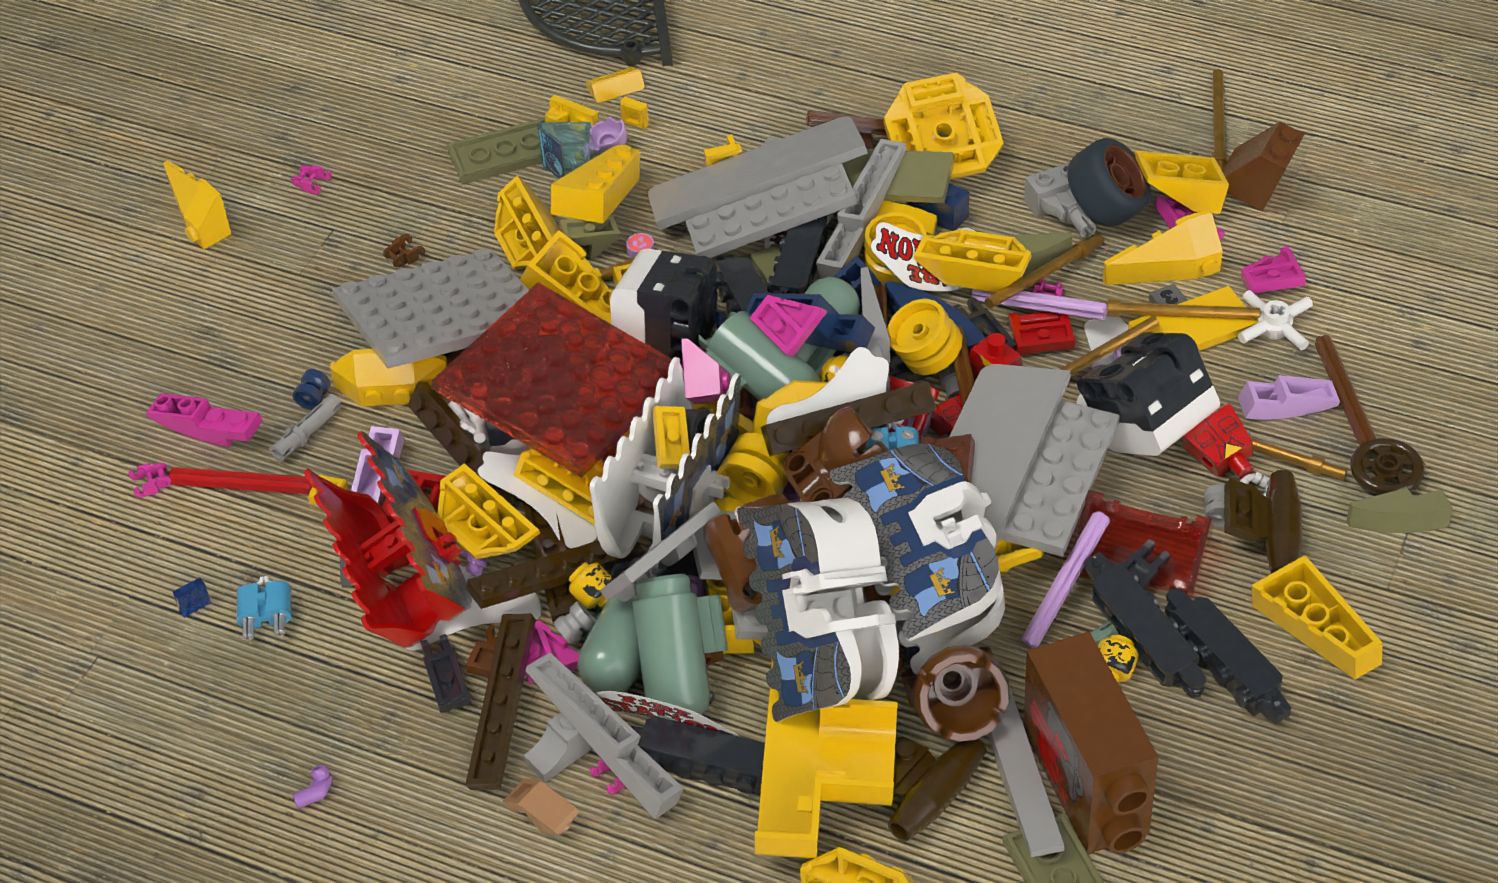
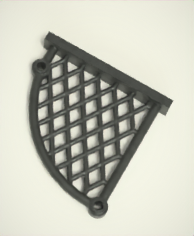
[518,0,673,67]

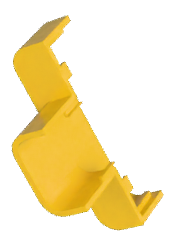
[755,660,898,859]

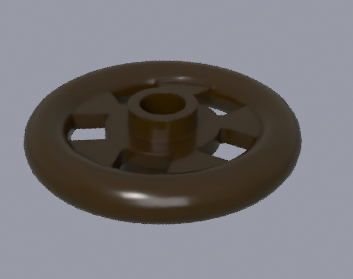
[1350,438,1425,495]

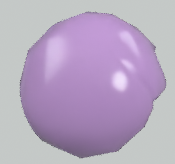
[587,117,627,155]

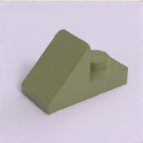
[559,215,620,260]

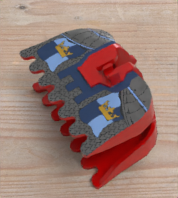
[304,430,472,648]

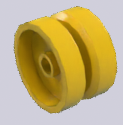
[864,212,927,284]
[887,299,963,375]
[717,433,789,504]

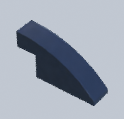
[885,281,985,354]
[746,293,875,352]

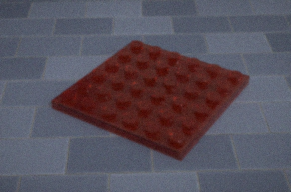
[431,282,684,478]

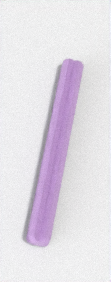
[972,289,1108,320]
[1021,511,1110,648]

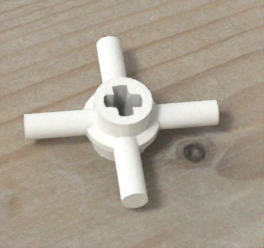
[1238,290,1313,350]

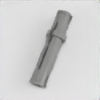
[269,394,343,462]

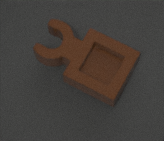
[465,625,497,678]

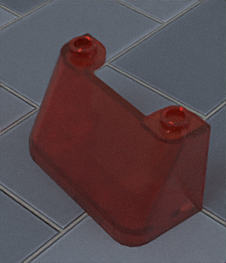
[1073,490,1213,596]

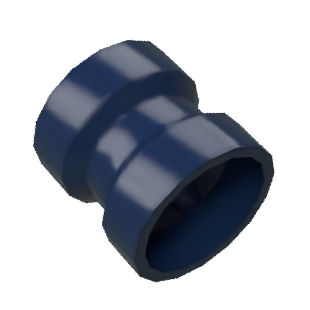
[292,369,331,410]

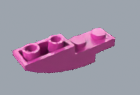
[146,393,263,447]

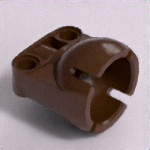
[783,406,889,502]
[703,494,790,612]
[901,645,1010,742]

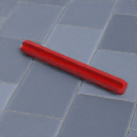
[169,467,313,494]

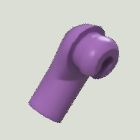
[456,543,487,576]
[292,764,333,809]

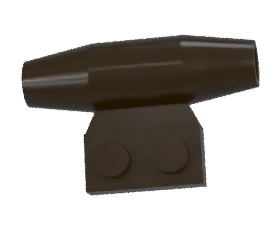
[1224,470,1302,574]
[888,736,986,841]

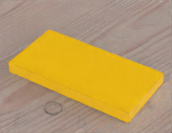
[1128,286,1258,351]

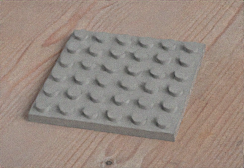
[332,249,553,369]

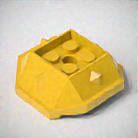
[883,72,1004,180]

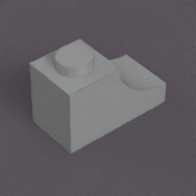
[524,712,593,782]

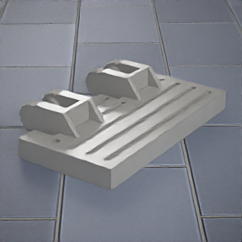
[600,501,721,602]

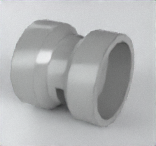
[1204,484,1224,527]
[553,601,596,646]

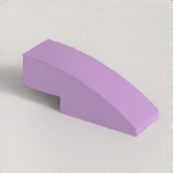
[1238,375,1340,420]
[351,426,405,505]

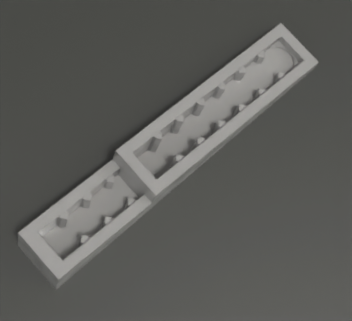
[816,139,907,278]
[861,267,890,392]
[526,653,684,819]
[988,685,1064,857]

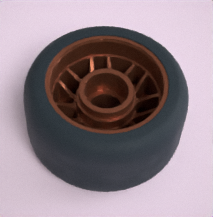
[1067,138,1151,227]

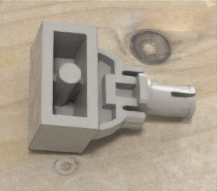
[1024,162,1096,238]

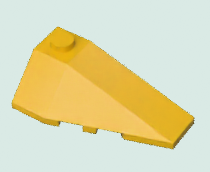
[163,160,231,249]
[1103,209,1223,285]
[520,230,613,333]

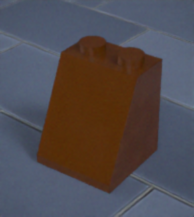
[1222,122,1305,212]

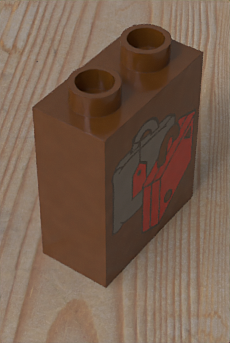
[1023,631,1158,854]

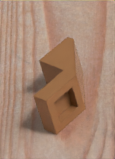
[503,778,579,836]

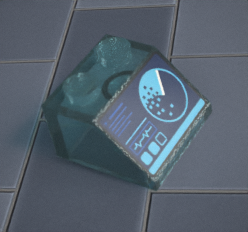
[537,122,595,179]

